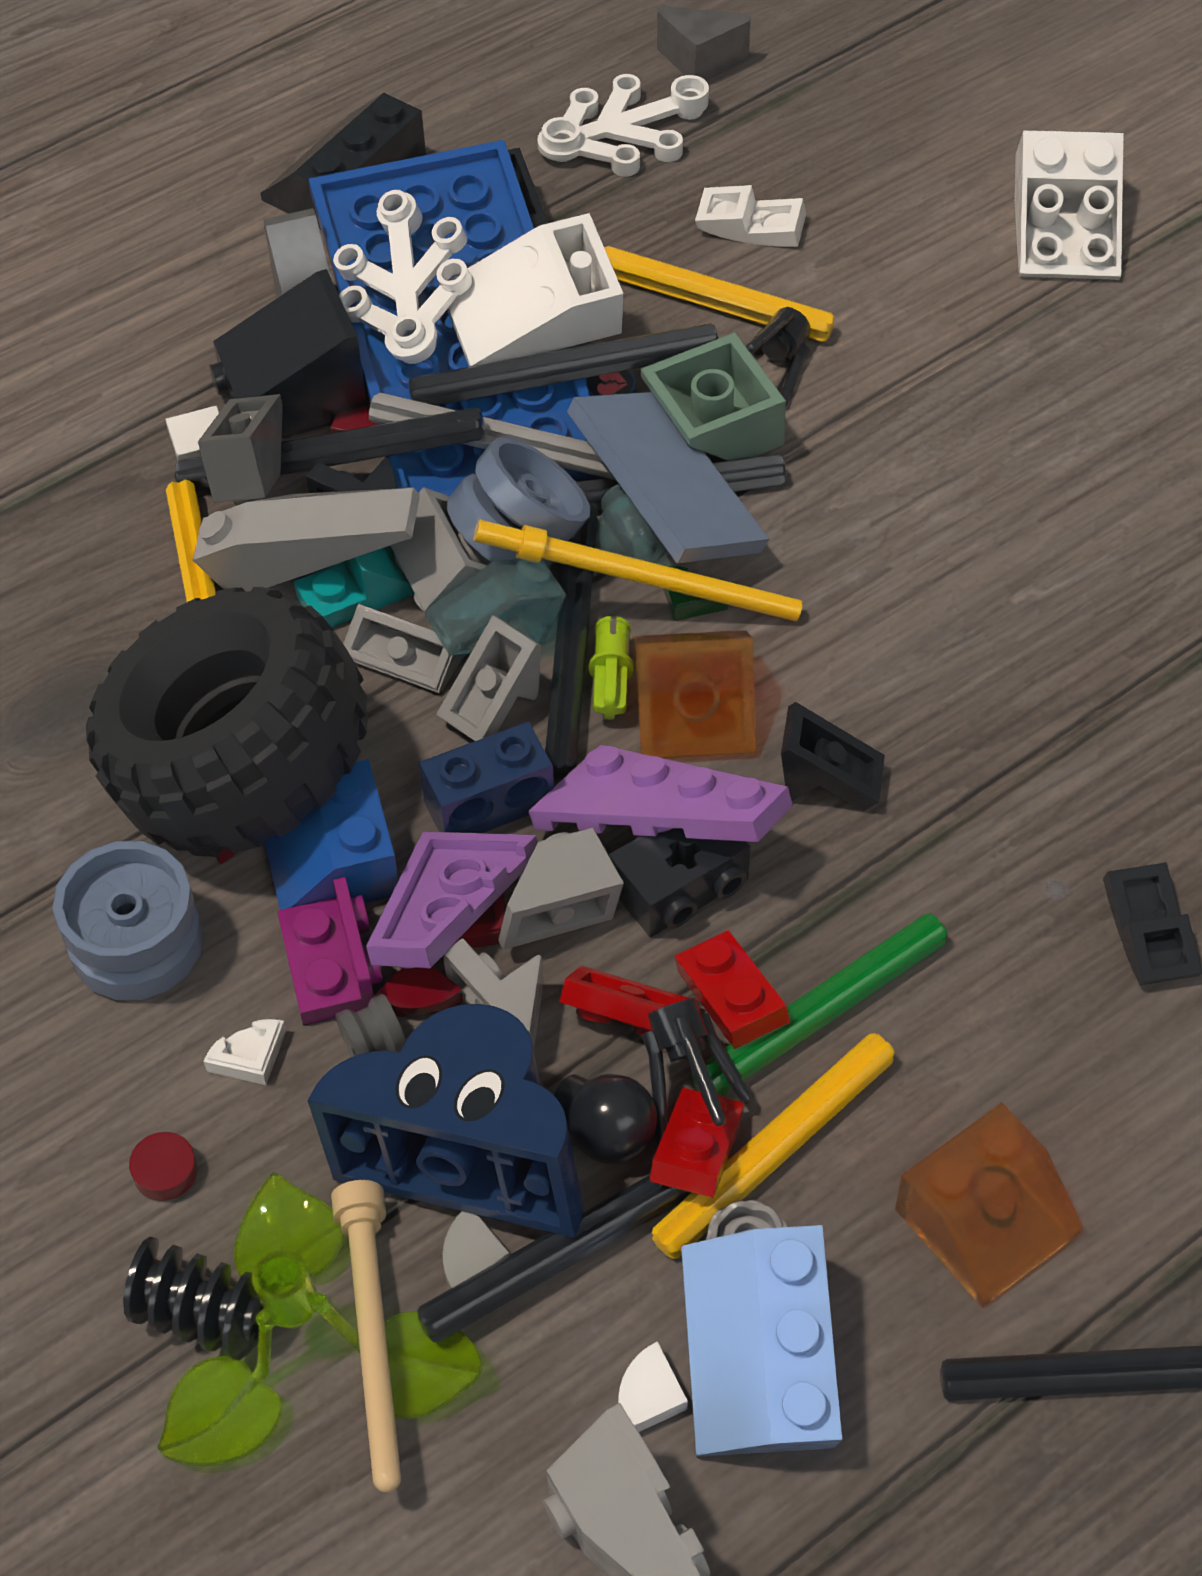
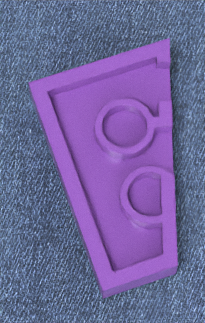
[366,832,538,968]

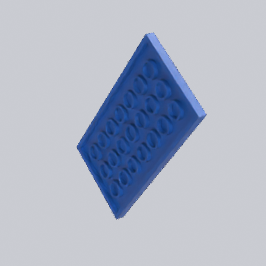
[309,140,599,496]

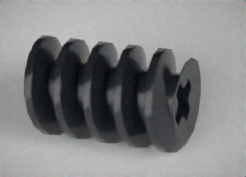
[123,1236,279,1361]

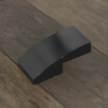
[1103,862,1202,986]

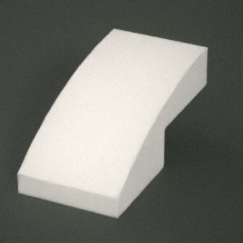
[695,185,807,247]

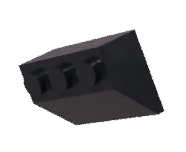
[260,93,426,230]

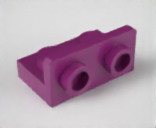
[277,877,383,1026]

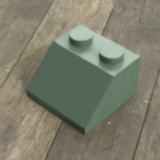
[641,332,786,460]

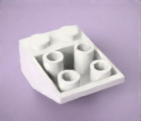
[1014,130,1123,280]
[447,213,624,367]

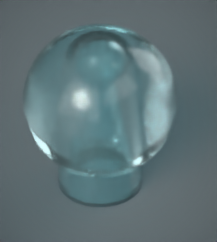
[598,485,668,563]

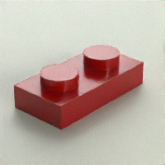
[674,930,790,1049]
[559,965,698,1036]
[649,1087,744,1198]

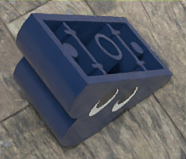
[307,1004,583,1238]

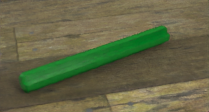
[692,913,948,1095]

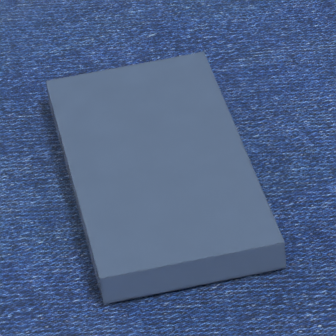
[567,392,769,564]

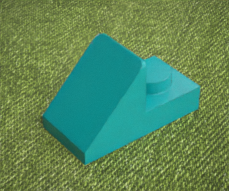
[294,546,415,628]

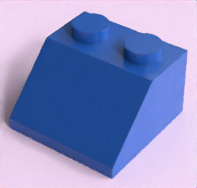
[264,759,399,910]

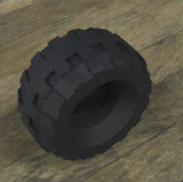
[86,587,368,857]

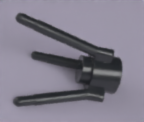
[746,307,811,406]
[642,998,752,1149]

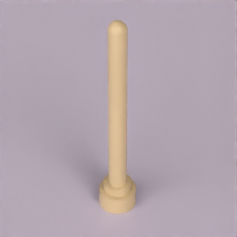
[331,1180,401,1493]

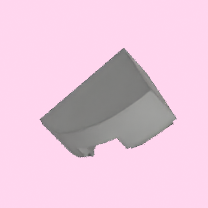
[442,1211,509,1289]

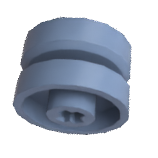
[447,437,590,578]
[52,841,203,1000]

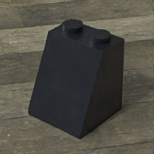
[209,269,367,438]

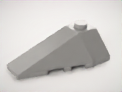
[192,488,420,592]
[542,1403,710,1576]

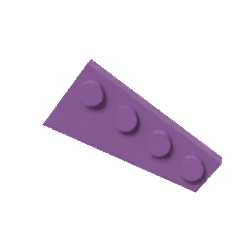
[529,745,793,842]

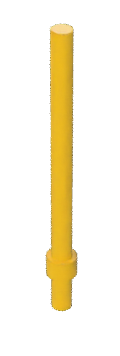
[473,519,802,622]

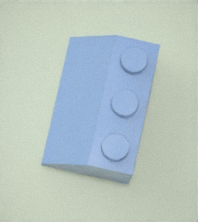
[681,1225,842,1457]

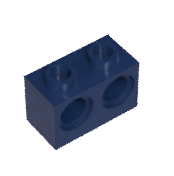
[419,721,554,833]

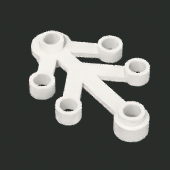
[537,74,709,177]
[333,190,472,364]

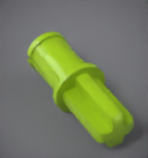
[589,616,634,720]

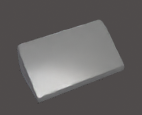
[343,604,469,694]

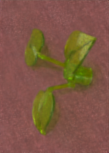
[157,1172,483,1467]

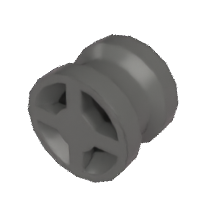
[335,994,406,1057]

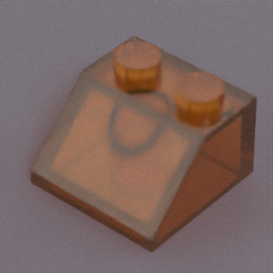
[633,630,757,758]
[895,1102,1083,1308]

